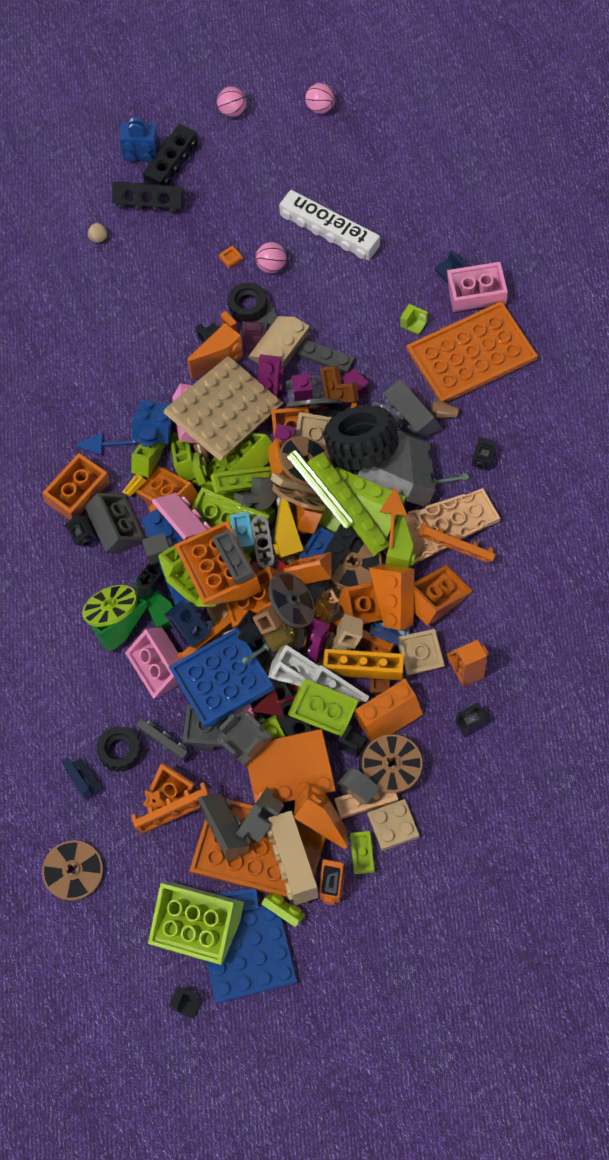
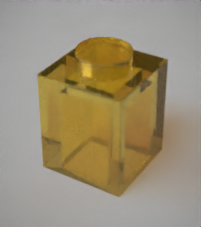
[263,622,295,652]

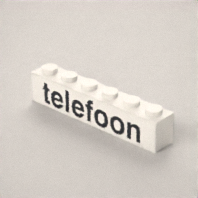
[279,190,380,261]

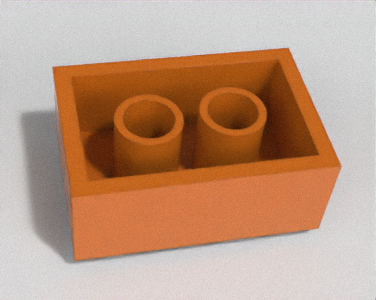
[42,453,110,520]

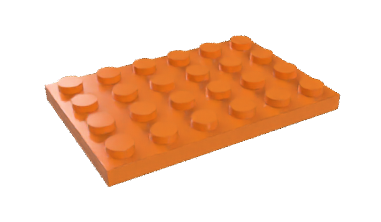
[406,301,538,403]
[189,798,326,904]

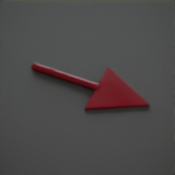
[251,689,296,716]

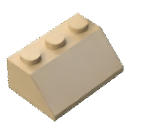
[248,316,309,369]

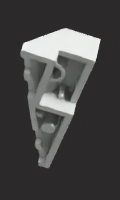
[268,645,369,702]

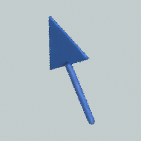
[75,432,137,455]
[370,622,400,645]

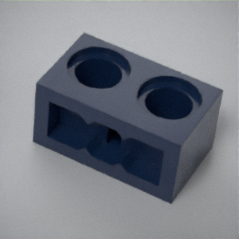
[164,600,210,648]

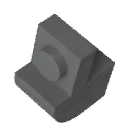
[234,477,277,510]
[338,768,379,804]

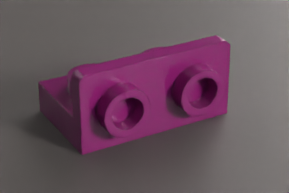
[258,354,285,397]
[305,618,330,664]

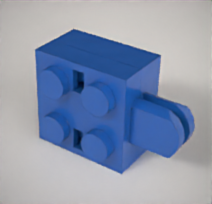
[119,118,160,162]
[132,400,176,446]

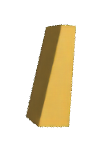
[122,474,146,496]

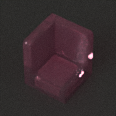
[241,321,262,351]

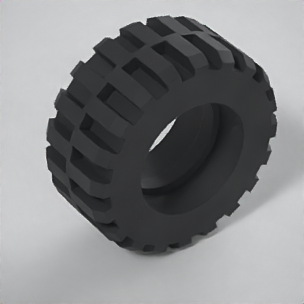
[323,404,399,471]

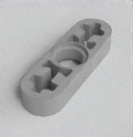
[251,516,275,570]

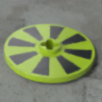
[82,585,138,627]

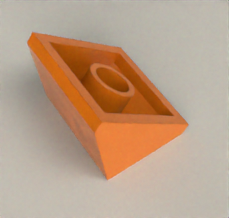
[283,552,331,584]
[338,582,382,624]
[149,762,197,802]

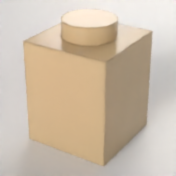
[336,614,363,649]

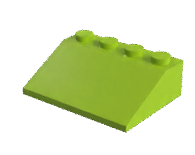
[190,433,273,500]
[318,467,406,553]
[191,487,270,564]
[148,882,244,965]

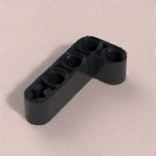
[135,562,165,600]

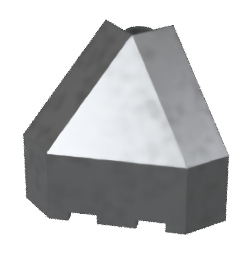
[353,430,435,506]

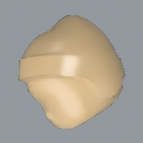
[88,222,107,243]

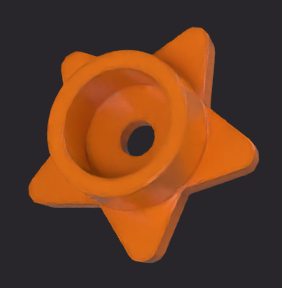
[143,790,167,811]

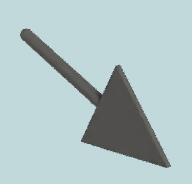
[253,302,277,340]

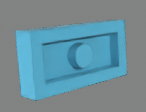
[230,512,255,551]

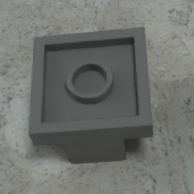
[183,704,226,752]
[216,710,273,767]
[236,787,284,843]

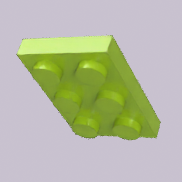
[288,678,359,737]

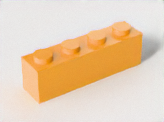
[323,649,404,680]

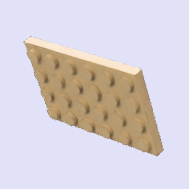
[163,356,283,461]

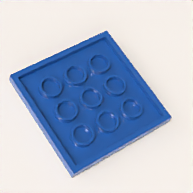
[169,628,275,729]
[206,906,297,1004]

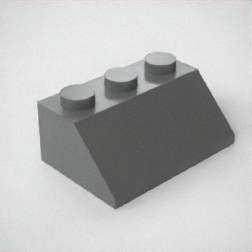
[383,379,442,438]
[85,493,146,553]
[198,794,251,862]

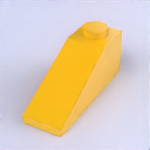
[272,497,304,559]

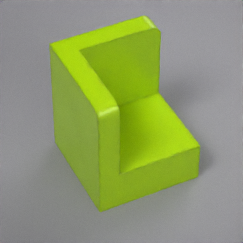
[400,304,428,335]

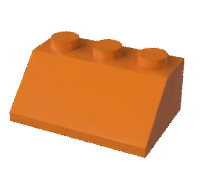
[353,679,423,742]

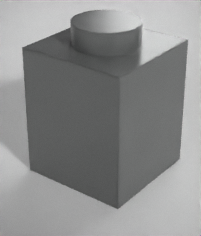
[142,533,172,564]

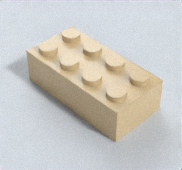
[267,811,318,905]

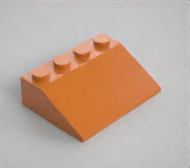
[174,521,262,605]
[247,729,335,803]

